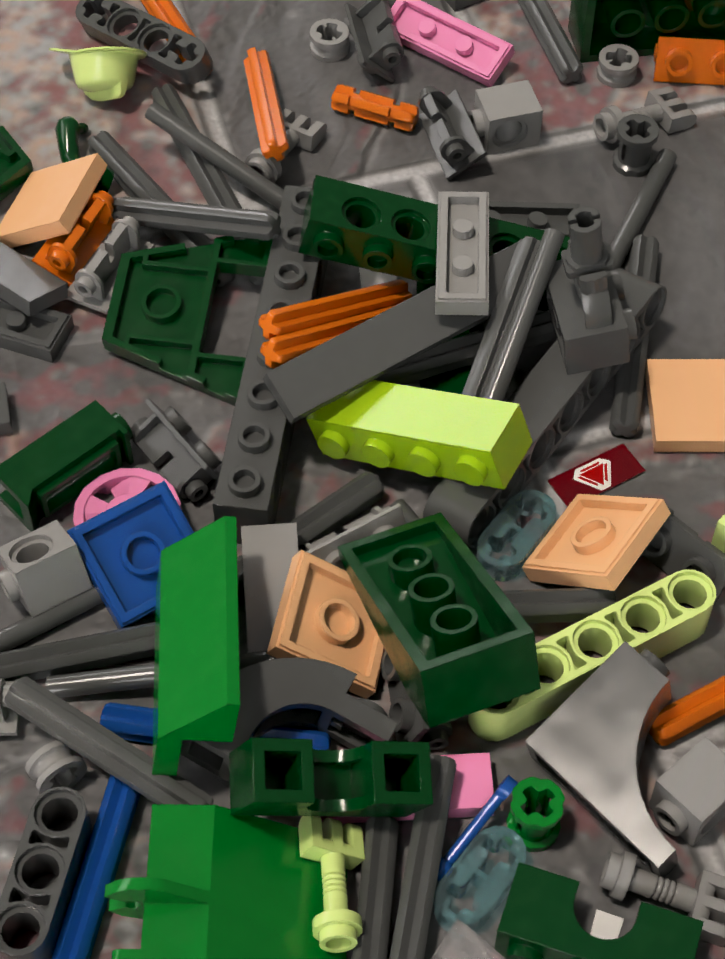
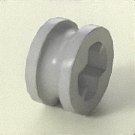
[309,18,349,62]
[597,44,639,88]
[25,740,87,795]

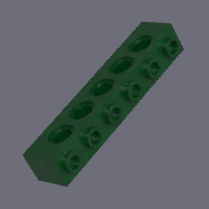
[298,175,570,311]

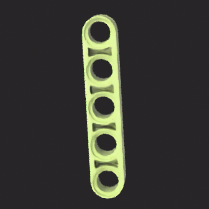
[468,569,716,741]

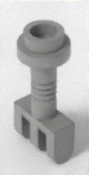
[593,86,697,144]
[245,108,327,183]
[599,849,725,946]

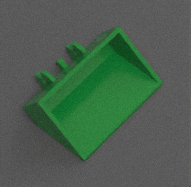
[104,804,347,959]

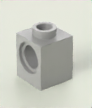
[468,80,543,155]
[0,520,93,618]
[648,736,725,847]

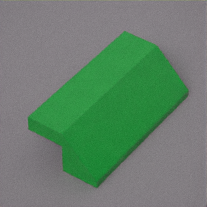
[152,516,240,776]

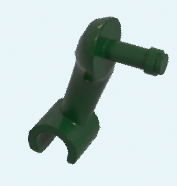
[55,116,114,193]

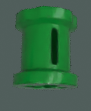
[506,777,565,852]

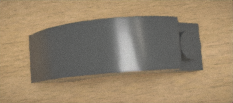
[180,657,399,781]

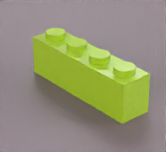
[306,380,533,490]

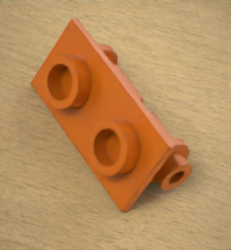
[653,36,725,85]
[32,190,114,287]

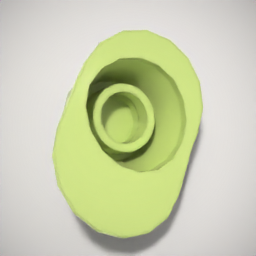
[49,46,147,102]

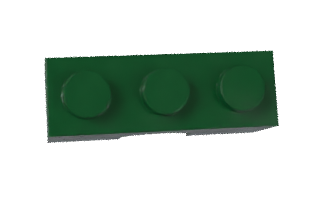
[229,738,433,817]
[493,862,704,959]

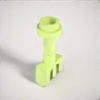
[298,816,365,953]

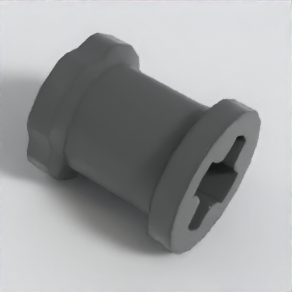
[612,114,660,177]

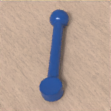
[437,775,518,882]

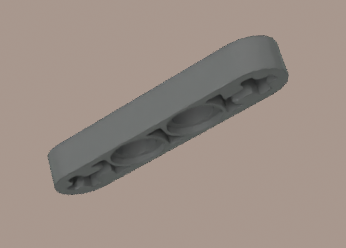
[75,0,213,84]

